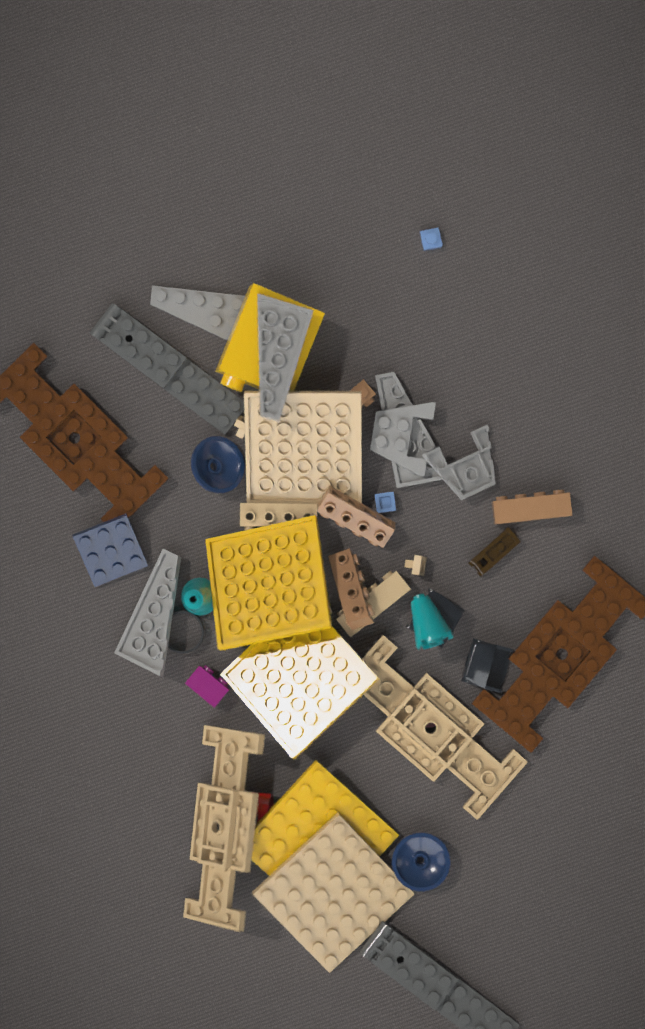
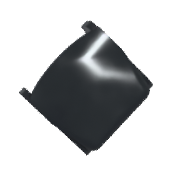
[405,588,465,648]
[461,638,514,693]

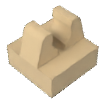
[234,415,245,439]
[404,555,427,576]

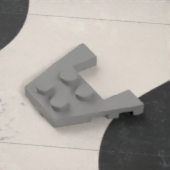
[370,402,436,477]
[422,425,496,500]

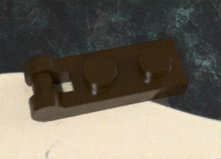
[468,527,521,577]

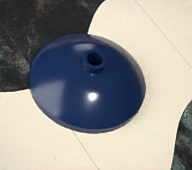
[191,436,244,493]
[392,833,450,891]

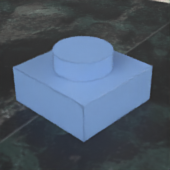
[420,227,443,251]
[374,492,396,513]

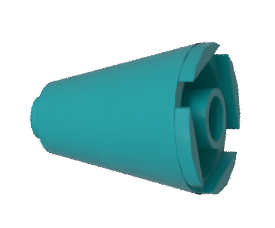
[181,577,213,616]
[411,594,454,650]

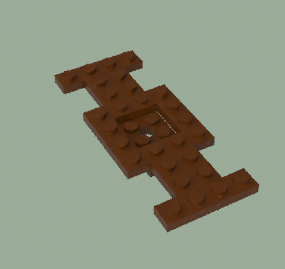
[0,343,169,522]
[471,556,645,753]

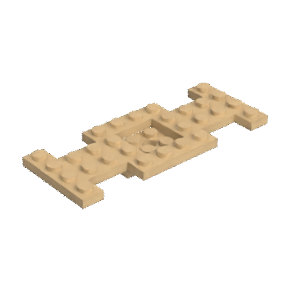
[362,635,528,820]
[183,725,265,932]

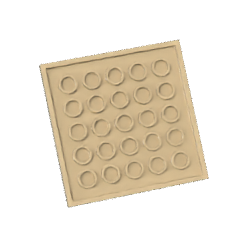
[244,391,362,504]
[252,813,414,973]

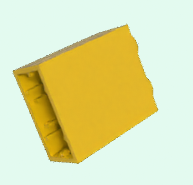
[215,283,325,392]

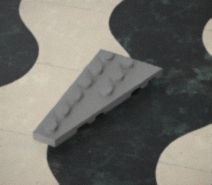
[150,286,245,341]
[257,293,313,422]
[375,372,443,488]
[114,549,181,677]

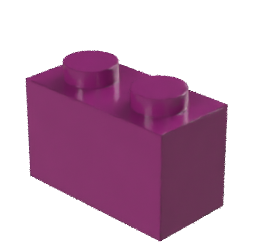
[185,665,230,708]

